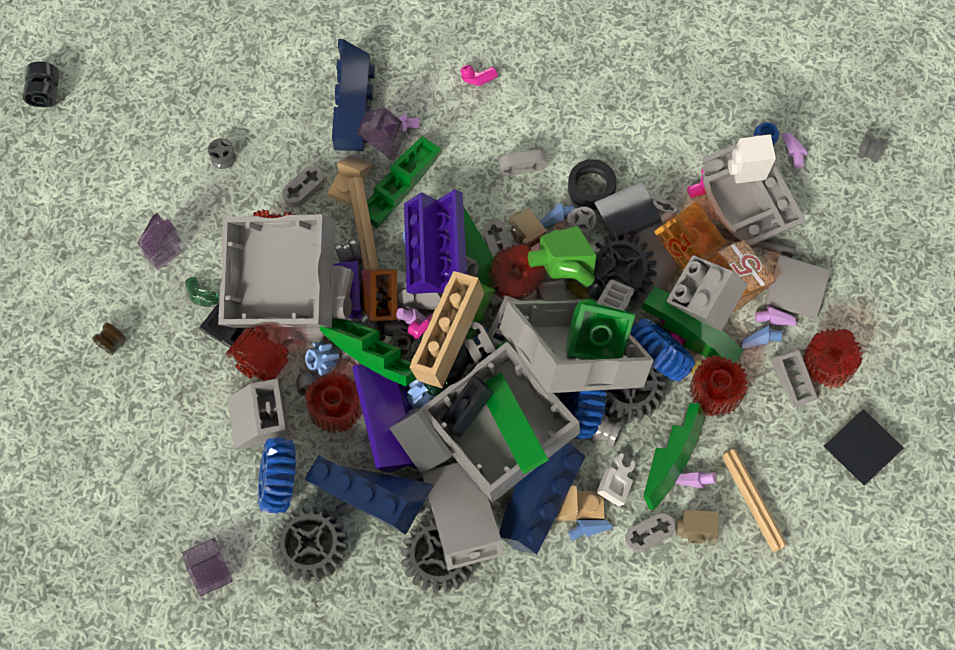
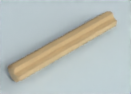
[348,177,379,269]
[723,449,786,552]

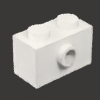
[728,134,776,184]

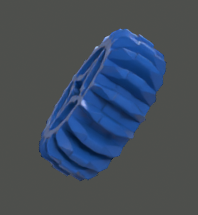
[630,318,695,382]
[559,390,607,440]
[258,437,296,514]

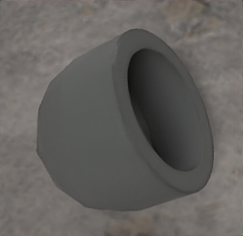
[296,372,319,396]

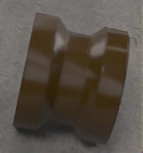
[92,322,126,355]

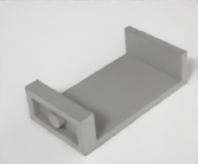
[422,462,503,570]

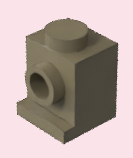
[509,208,547,254]
[676,510,718,546]

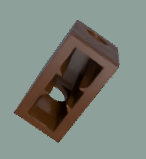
[361,268,397,321]

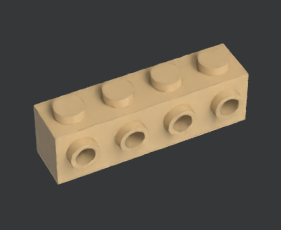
[410,271,485,388]

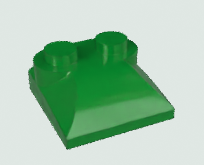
[565,299,635,360]

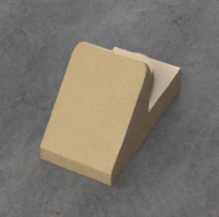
[327,155,373,206]
[554,486,604,521]

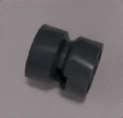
[23,61,59,107]

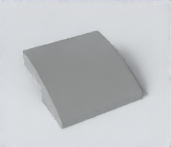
[765,255,830,320]

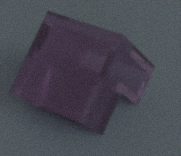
[182,537,233,597]

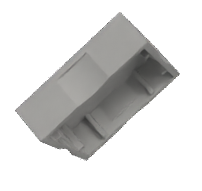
[218,214,335,328]
[499,299,653,393]
[420,342,580,503]

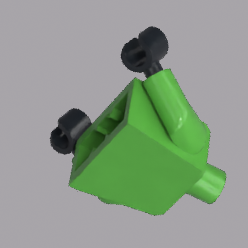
[528,226,604,300]

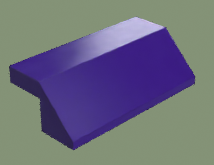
[404,189,467,294]
[352,364,418,473]

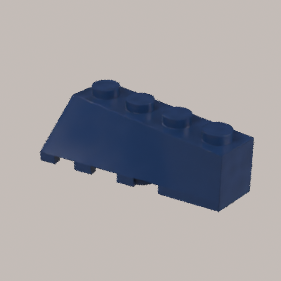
[332,39,375,151]
[499,442,586,555]
[304,455,433,535]

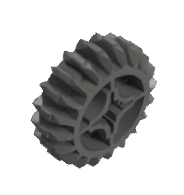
[604,366,666,423]
[272,506,349,583]
[401,518,475,595]

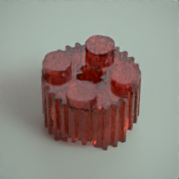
[488,245,544,300]
[225,325,290,381]
[803,328,863,389]
[689,355,748,417]
[305,371,362,433]

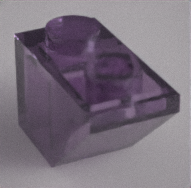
[357,107,403,161]
[137,213,182,271]

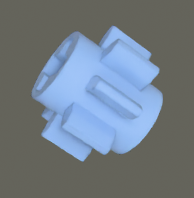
[305,341,339,375]
[407,380,441,409]

